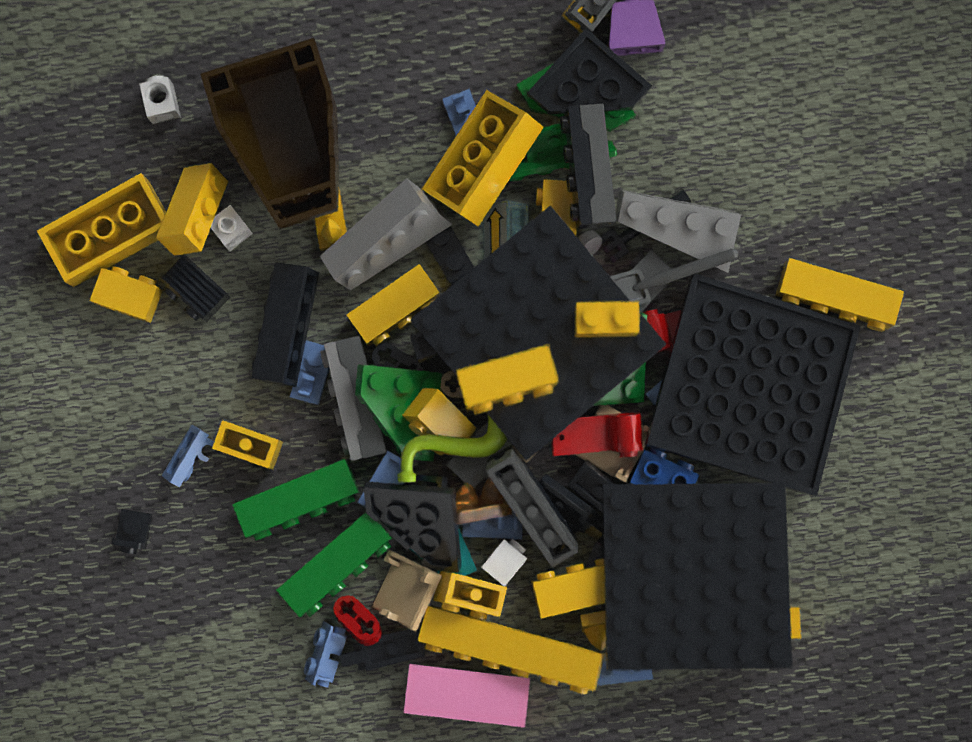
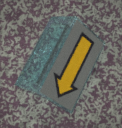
[483,200,528,260]

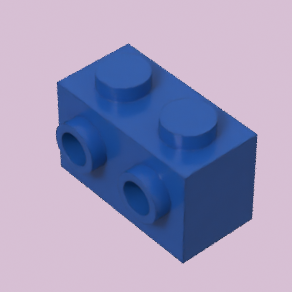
[628,447,699,484]

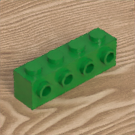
[232,459,360,541]
[276,512,393,618]

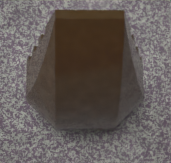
[200,38,339,229]

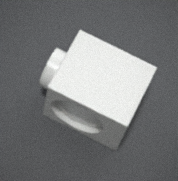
[139,75,181,124]
[211,205,253,251]
[481,538,528,587]

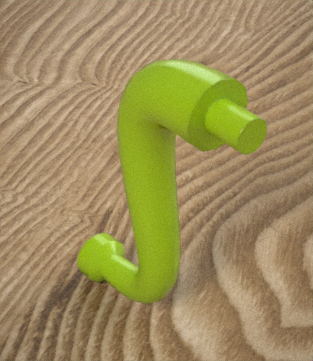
[398,415,508,482]

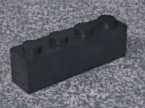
[252,262,320,387]

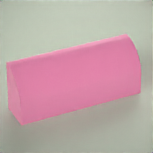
[404,664,530,727]

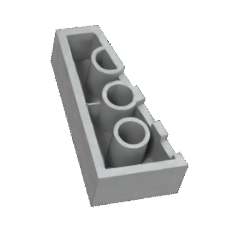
[320,178,453,290]
[615,189,741,273]

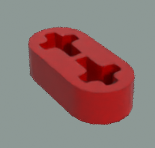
[333,595,382,646]

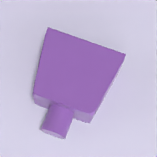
[608,0,665,56]

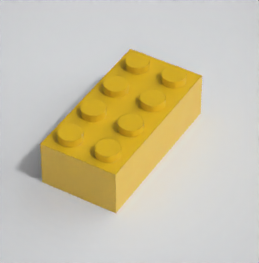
[422,90,544,227]
[37,173,166,287]

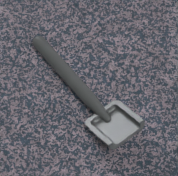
[610,249,738,305]

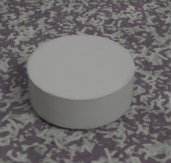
[578,230,602,255]

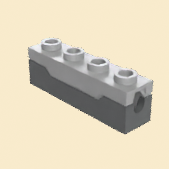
[320,336,387,461]

